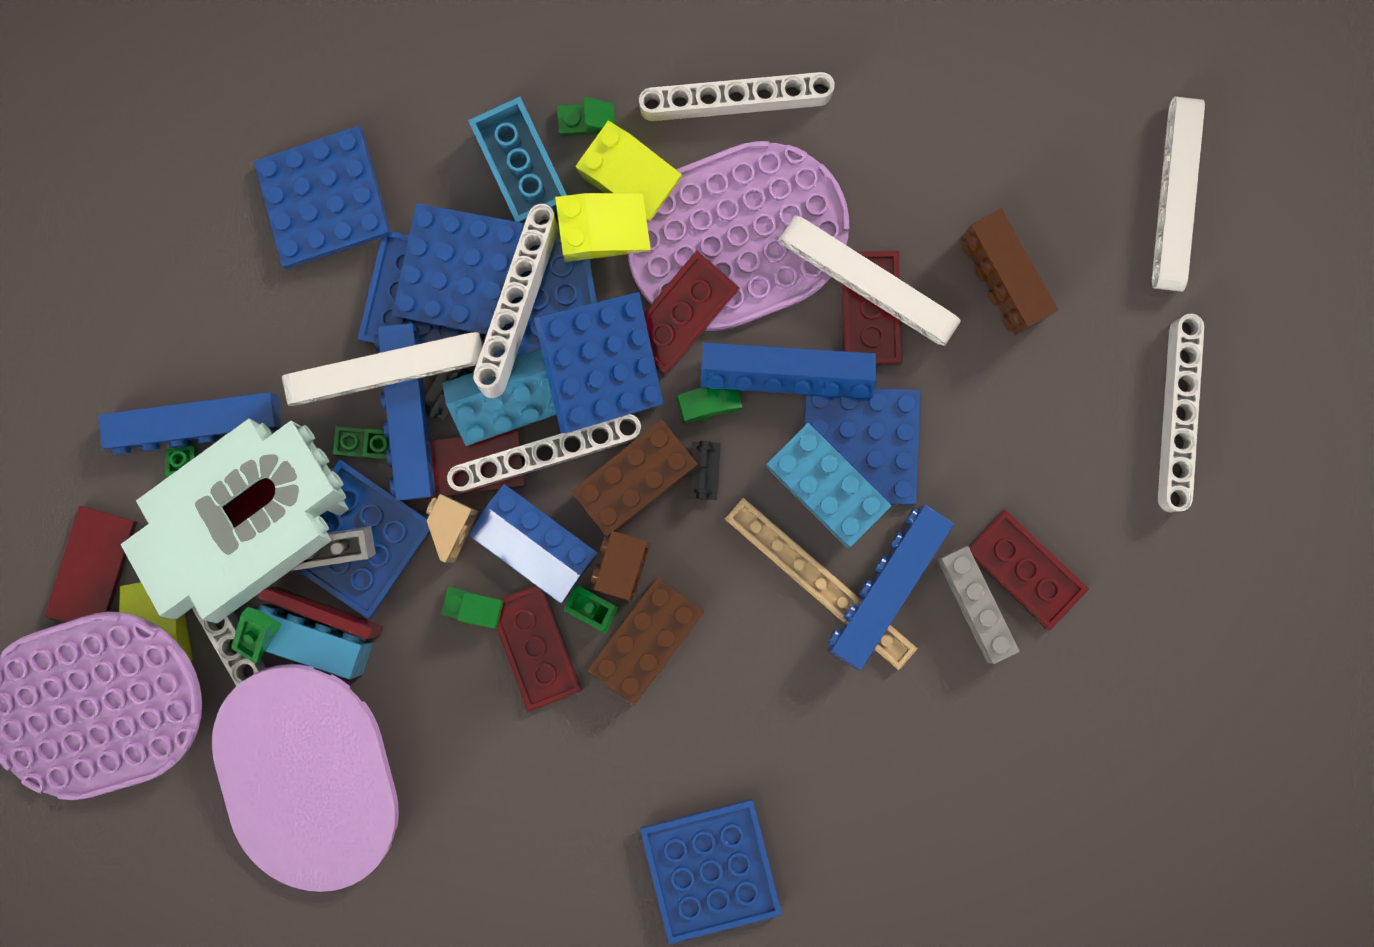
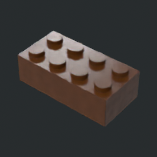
[961,208,1058,336]
[571,419,700,536]
[591,531,651,601]
[587,577,704,706]

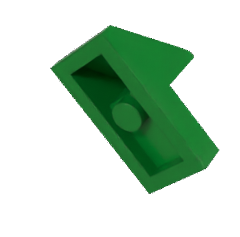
[557,97,615,137]
[563,585,619,633]
[441,586,504,629]
[231,607,281,664]

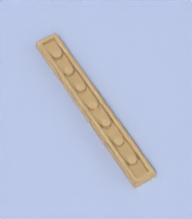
[725,498,918,670]

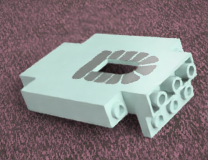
[121,419,349,623]

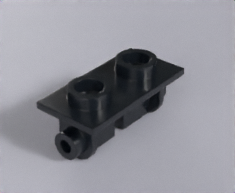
[425,368,473,421]
[689,441,721,500]

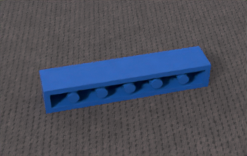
[374,323,436,501]
[701,343,876,399]
[98,392,282,455]
[827,505,954,670]

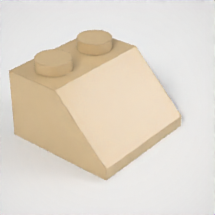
[426,494,480,563]

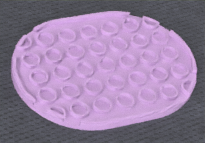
[627,141,849,331]
[0,612,202,800]
[212,664,399,892]

